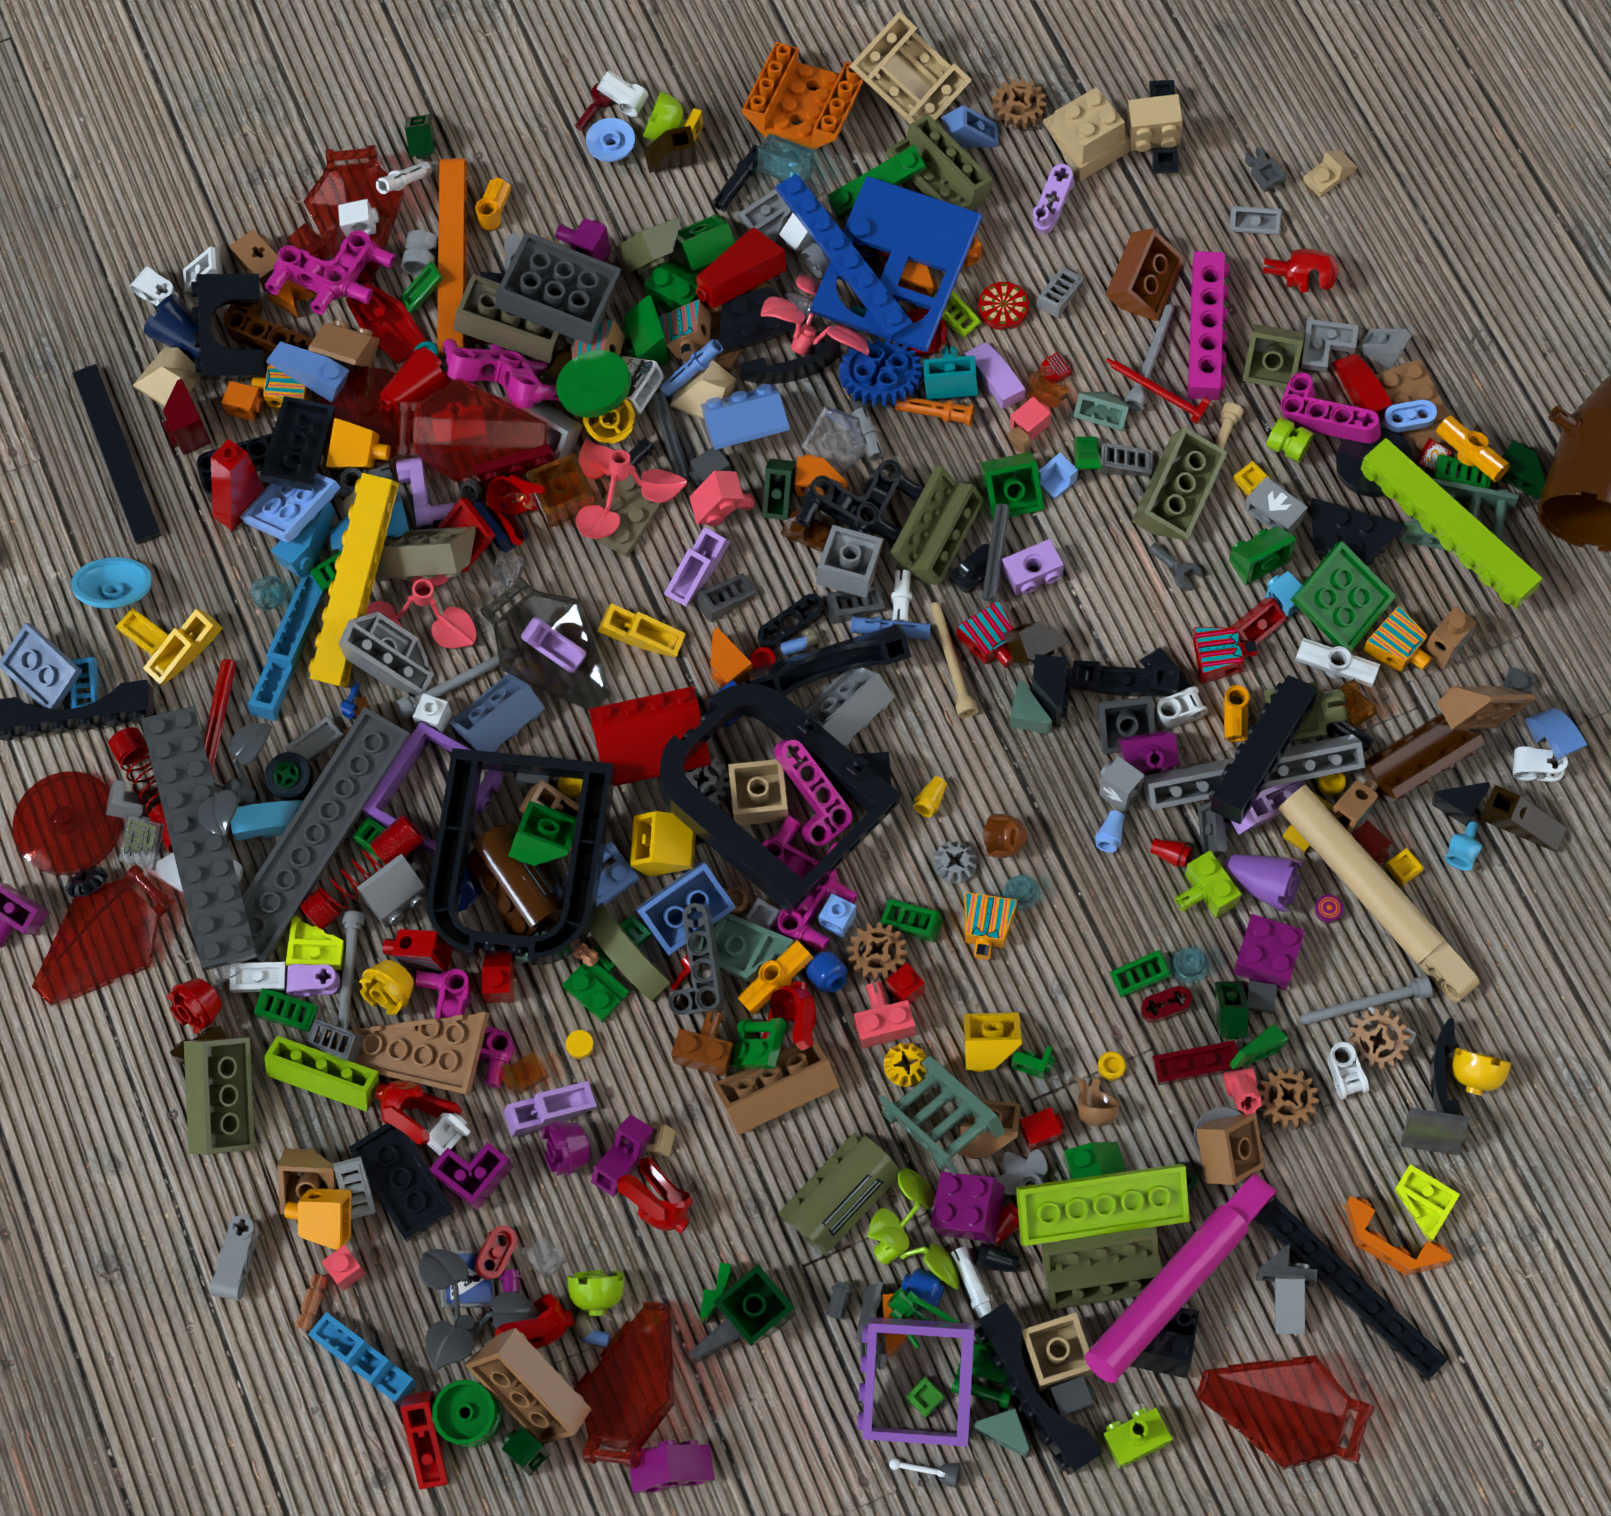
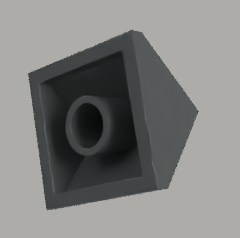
[1096,696,1155,754]

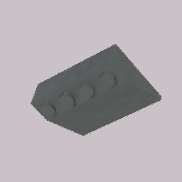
[495,231,621,345]

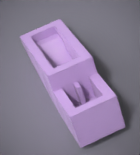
[964,342,1025,410]
[664,527,731,607]
[503,1081,597,1138]

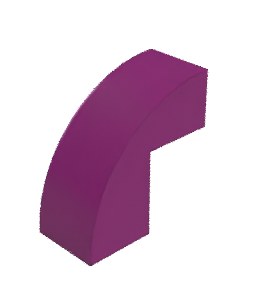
[591,1114,653,1197]

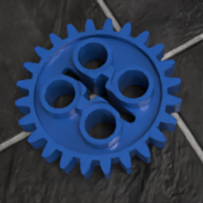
[839,338,923,407]

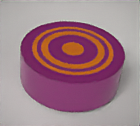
[1314,894,1343,924]

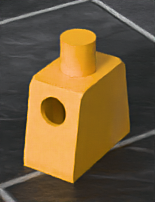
[326,418,391,471]
[284,1189,351,1250]

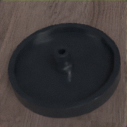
[1336,427,1413,497]

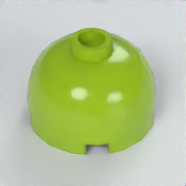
[643,91,686,141]
[567,1270,625,1316]

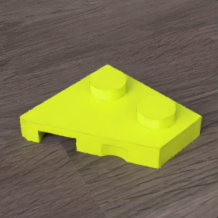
[286,916,345,970]
[1395,1164,1460,1242]

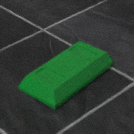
[400,261,443,313]
[1073,437,1102,469]

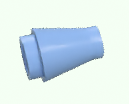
[1095,810,1125,853]

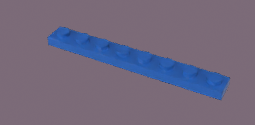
[776,174,912,340]

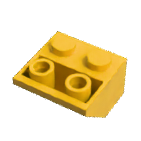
[630,811,696,877]

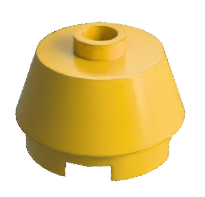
[359,960,414,1015]

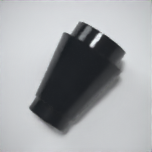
[975,1242,1019,1273]

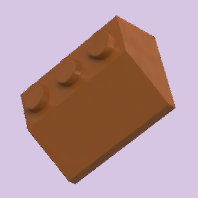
[1105,228,1185,321]

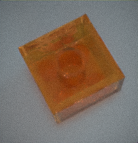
[526,453,596,528]

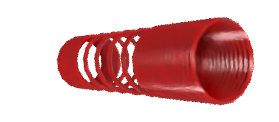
[108,727,173,853]
[300,815,425,930]

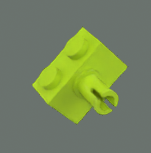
[1174,850,1242,918]
[1102,1407,1173,1470]

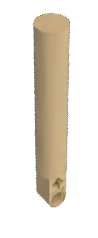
[1278,784,1479,1002]

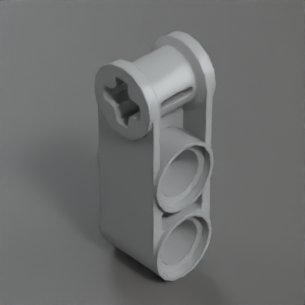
[210,1215,259,1301]

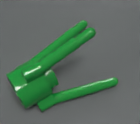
[887,1287,960,1349]

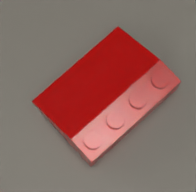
[589,686,711,786]

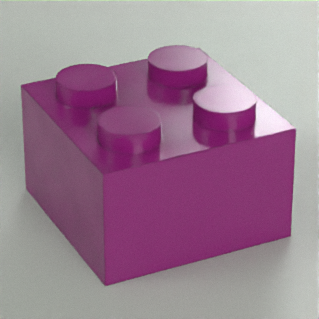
[1233,914,1305,991]
[930,1172,1005,1242]

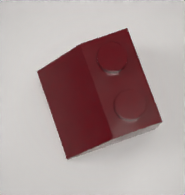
[162,378,212,455]

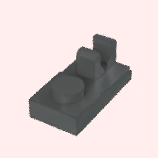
[1198,801,1231,858]

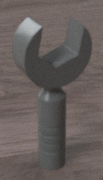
[1149,543,1202,591]

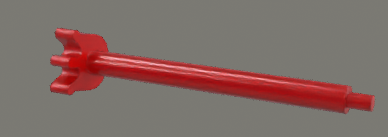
[1105,358,1211,424]

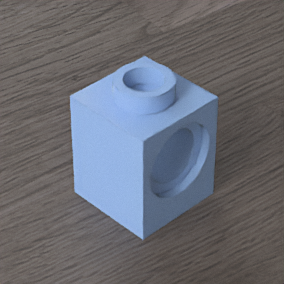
[819,893,856,939]

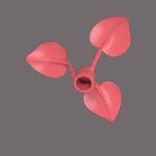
[761,275,869,356]
[576,439,687,539]
[366,574,476,649]

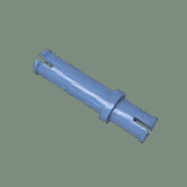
[660,339,723,397]
[850,616,931,640]

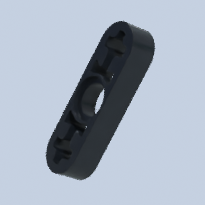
[758,594,824,650]

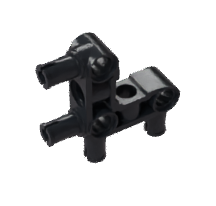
[795,459,924,544]

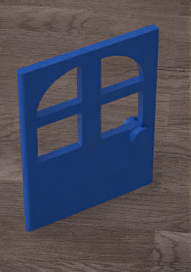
[810,176,983,352]

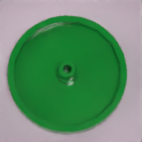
[556,350,631,418]

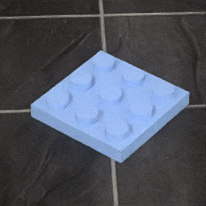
[240,473,341,543]

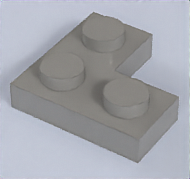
[1301,319,1359,372]

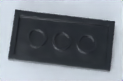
[260,396,335,491]
[348,1124,455,1242]

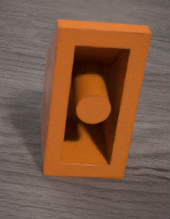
[795,455,848,496]
[710,627,753,688]

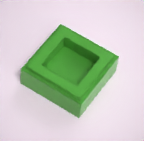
[905,1376,946,1419]

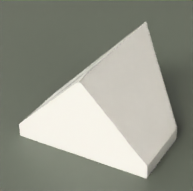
[183,244,223,292]

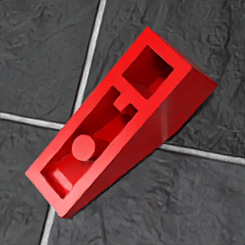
[400,1390,448,1490]

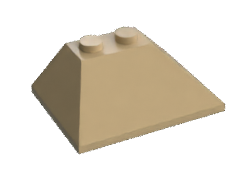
[849,11,972,124]

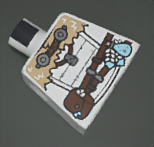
[621,356,665,414]

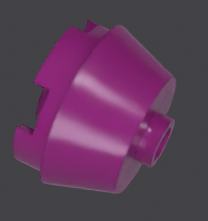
[541,1121,590,1176]

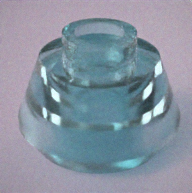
[250,575,285,611]
[1003,875,1040,911]
[1171,947,1209,984]

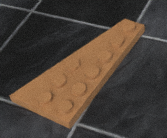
[322,1012,490,1095]

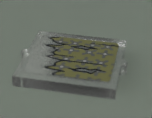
[118,815,164,871]

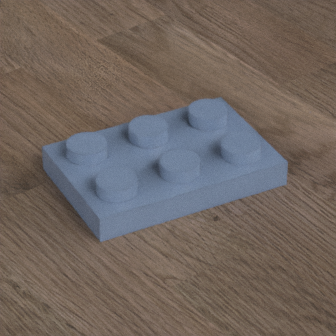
[0,623,82,710]

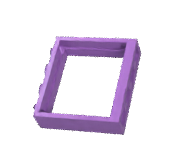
[363,722,504,856]
[857,1317,974,1447]

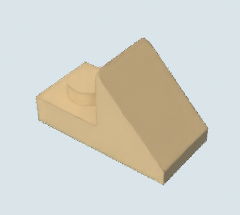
[1303,150,1358,197]

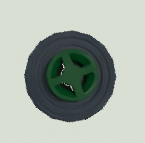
[265,752,314,800]

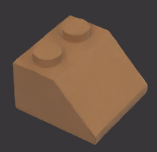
[308,320,380,368]
[1196,1112,1265,1185]

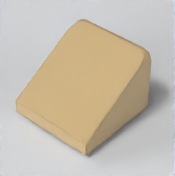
[644,1123,676,1157]

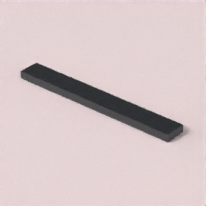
[72,364,162,545]
[1255,1198,1448,1382]

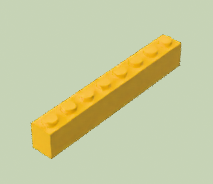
[309,473,399,688]

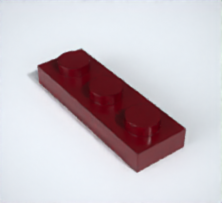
[474,444,557,485]
[1152,1040,1241,1085]

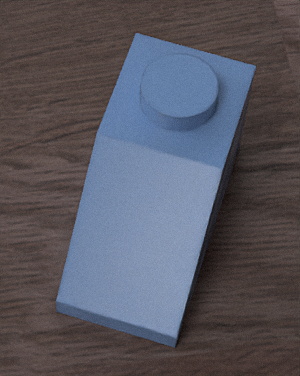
[942,105,998,148]

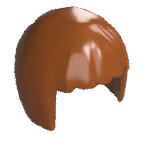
[983,814,1027,858]

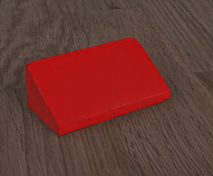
[1229,598,1288,645]

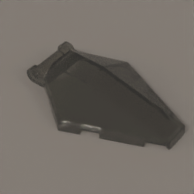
[479,576,612,711]

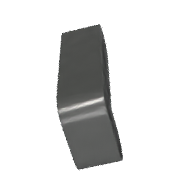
[668,903,724,1015]

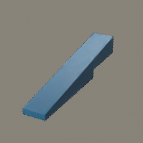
[248,571,330,721]

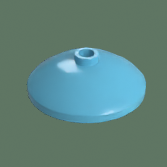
[71,557,152,609]

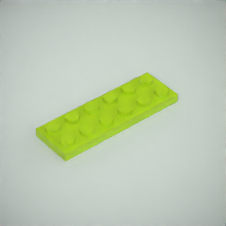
[1016,1163,1190,1246]

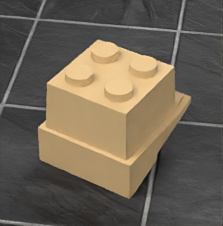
[1043,87,1130,181]

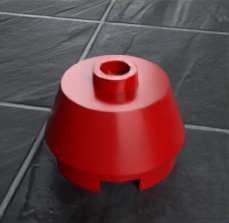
[166,978,222,1034]

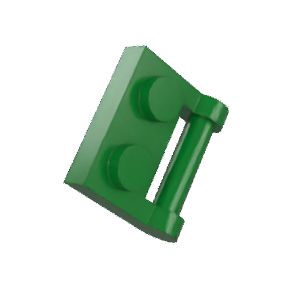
[731,1018,786,1069]
[951,1344,1011,1409]

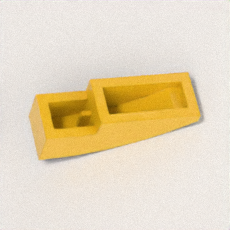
[597,603,686,658]
[143,609,223,685]

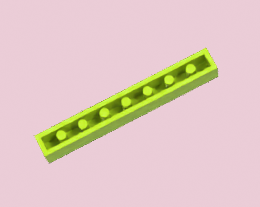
[1361,438,1543,609]

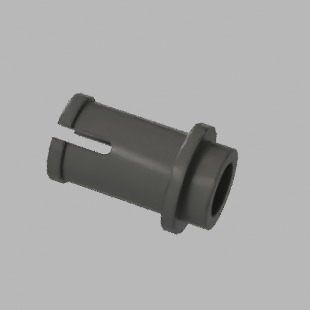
[826,1281,854,1320]

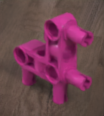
[265,230,396,315]
[442,339,560,408]
[762,816,858,953]
[415,969,515,1088]

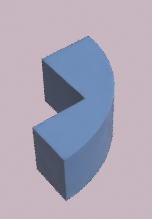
[1525,707,1587,761]

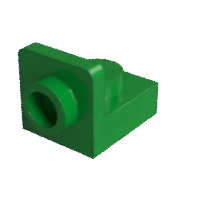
[1011,1045,1056,1079]

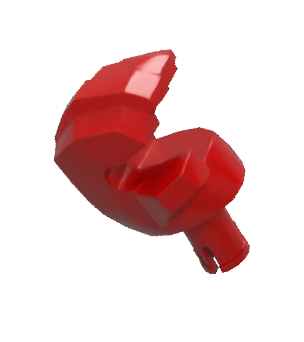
[1262,248,1339,293]

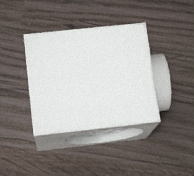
[338,199,379,237]
[413,693,452,734]

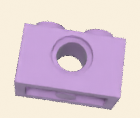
[1002,539,1064,596]

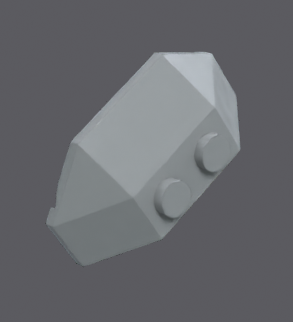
[338,611,434,696]

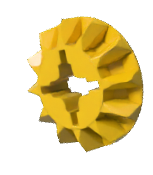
[884,1042,927,1087]

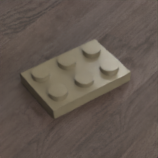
[591,473,665,558]

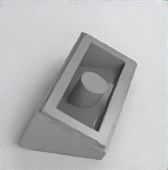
[1229,206,1282,235]

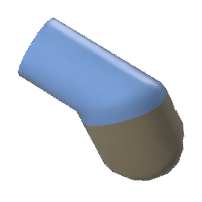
[781,628,819,656]
[573,1312,610,1347]

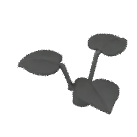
[198,723,272,837]
[419,1249,541,1371]

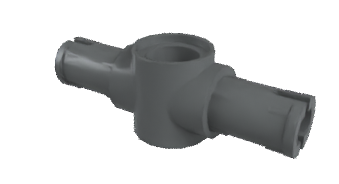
[332,463,394,499]

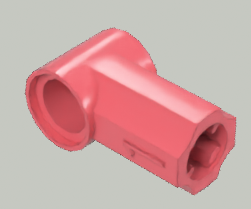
[1224,1068,1262,1115]

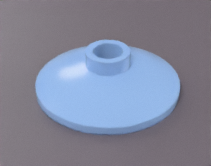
[586,118,635,162]

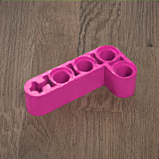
[1280,373,1381,443]
[774,740,853,846]

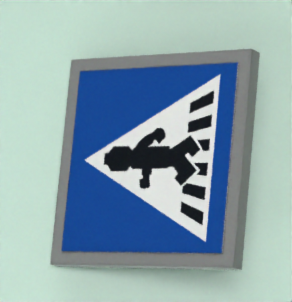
[440,1250,495,1308]

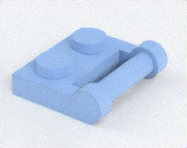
[567,841,640,909]

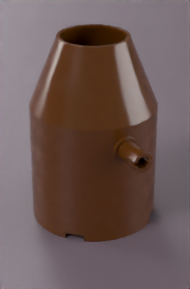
[1537,376,1611,552]

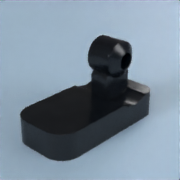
[951,544,990,593]

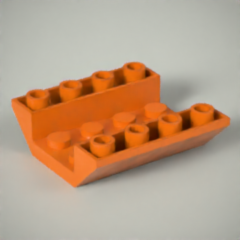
[742,42,864,150]

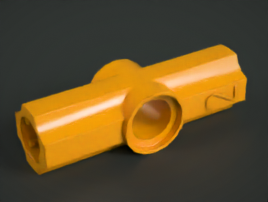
[1436,415,1510,482]
[737,940,814,1015]

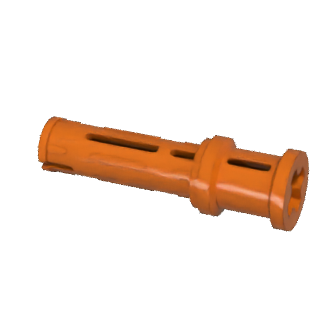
[895,396,975,427]

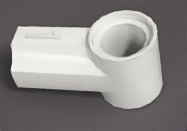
[597,70,649,117]

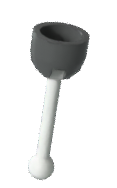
[889,1458,960,1488]

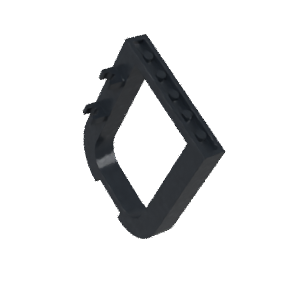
[658,684,901,915]
[427,748,616,965]

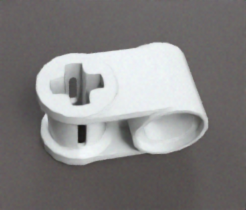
[130,267,179,306]
[1154,686,1209,730]
[1513,746,1568,783]
[1327,1042,1369,1100]

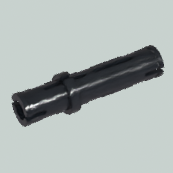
[712,144,766,212]

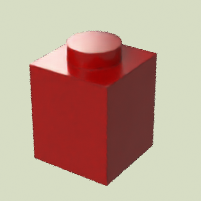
[886,963,925,1005]
[1019,1107,1065,1152]

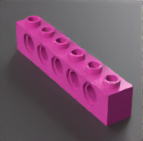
[1187,251,1229,400]

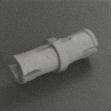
[852,407,885,460]

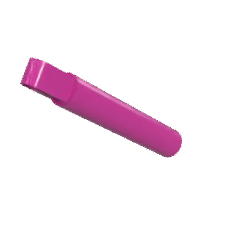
[1085,1173,1277,1383]

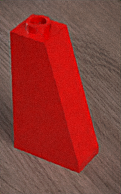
[696,227,786,309]
[211,439,265,532]

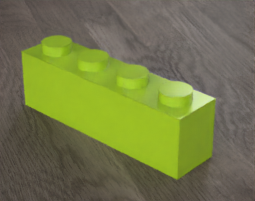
[264,1036,379,1112]

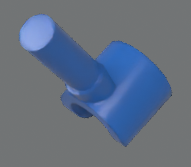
[340,682,360,719]

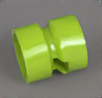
[1266,416,1314,463]

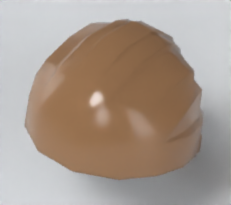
[1077,1077,1120,1127]

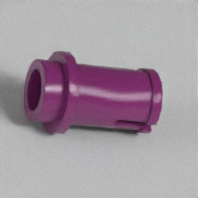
[499,1269,522,1293]

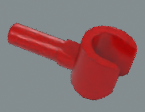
[670,954,691,991]

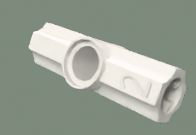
[1295,638,1380,687]

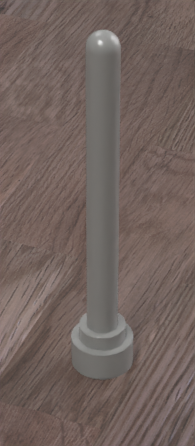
[1124,304,1175,411]
[396,649,514,719]
[338,911,365,1030]
[1300,975,1433,1025]

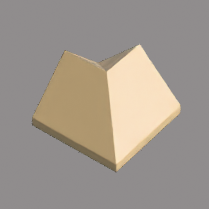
[133,348,200,407]
[670,360,737,419]

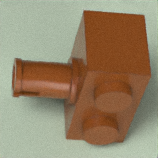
[671,1010,734,1078]

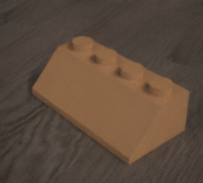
[713,1036,840,1135]
[464,1328,592,1445]

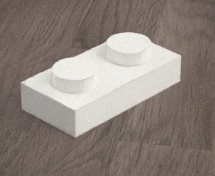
[229,962,287,993]

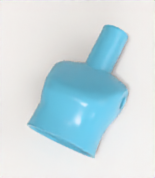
[1445,821,1482,871]

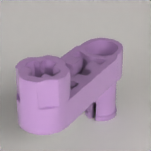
[1033,164,1075,234]
[396,457,455,526]

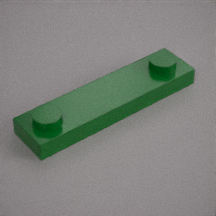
[827,145,927,219]

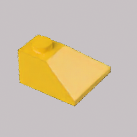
[964,1012,1022,1072]

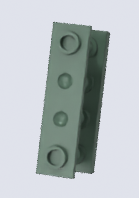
[1399,475,1519,552]
[879,1056,1005,1175]

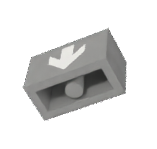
[1244,477,1308,534]
[1098,756,1144,814]

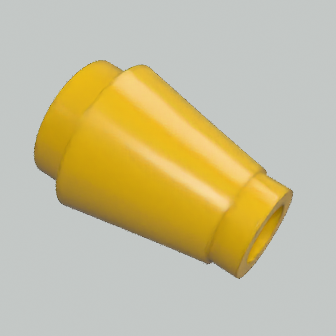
[913,776,947,817]

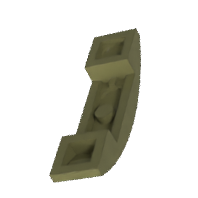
[590,903,672,1002]

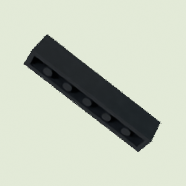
[1209,675,1318,824]

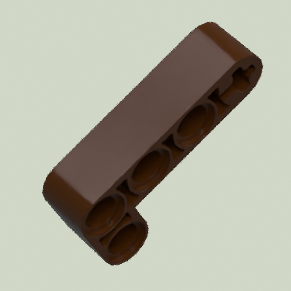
[223,301,315,355]

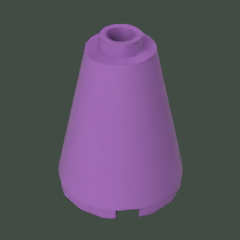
[1223,854,1303,912]

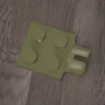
[1264,681,1348,741]

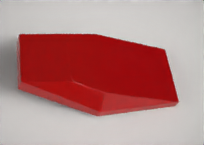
[345,282,426,365]

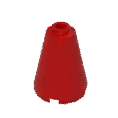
[379,347,452,413]

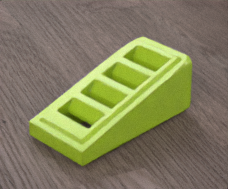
[933,291,982,339]

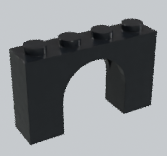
[191,274,264,380]

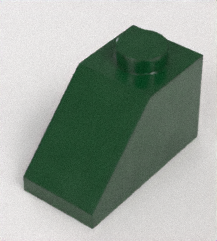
[405,114,435,159]
[1500,440,1545,500]
[762,458,796,520]
[1215,981,1249,1040]
[502,1427,550,1476]

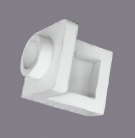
[427,1113,471,1156]

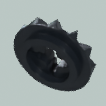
[65,866,108,897]

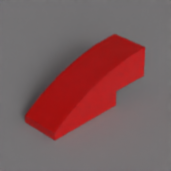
[1332,353,1393,418]

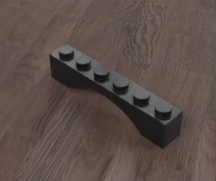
[748,623,912,696]
[0,680,155,741]
[973,1302,1102,1475]

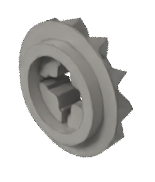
[933,841,977,883]

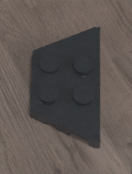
[718,286,807,356]
[1310,498,1407,566]

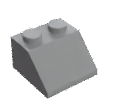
[816,525,883,598]
[357,854,428,928]

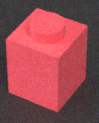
[1010,397,1051,441]
[321,1244,366,1291]

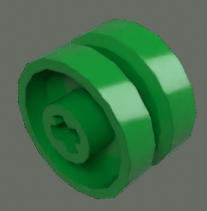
[432,1380,503,1448]

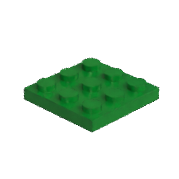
[1290,541,1396,653]

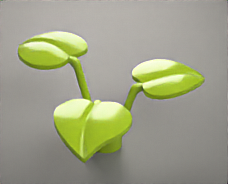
[868,1167,959,1290]

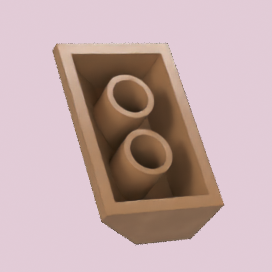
[1437,685,1536,730]

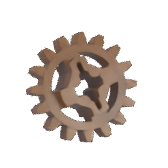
[993,78,1046,130]
[847,922,907,983]
[1348,1006,1412,1069]
[1258,1067,1319,1130]

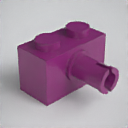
[555,218,611,263]
[1118,730,1180,775]
[0,883,50,948]

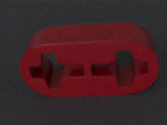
[1140,986,1192,1023]

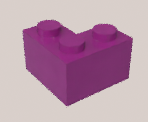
[429,1142,513,1211]
[628,1440,715,1493]

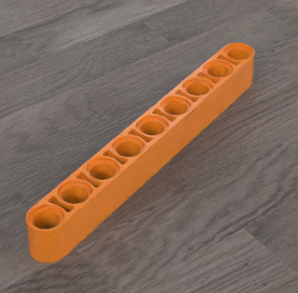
[437,158,467,357]

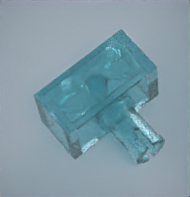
[757,134,814,183]

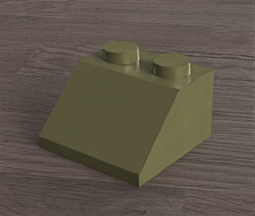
[615,217,681,276]
[1242,324,1305,389]

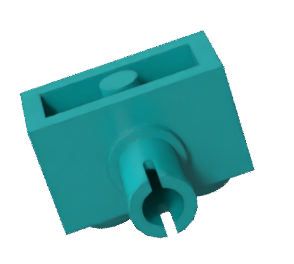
[923,346,978,400]

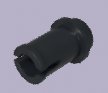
[629,438,655,468]

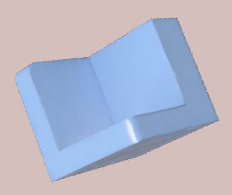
[1038,453,1078,499]

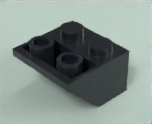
[1032,654,1072,727]
[1130,1308,1200,1378]

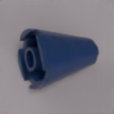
[143,294,199,358]

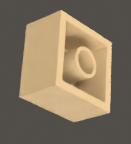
[1127,94,1182,152]
[728,759,789,826]
[1021,1312,1094,1392]

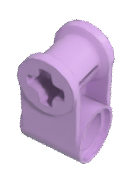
[286,964,342,997]

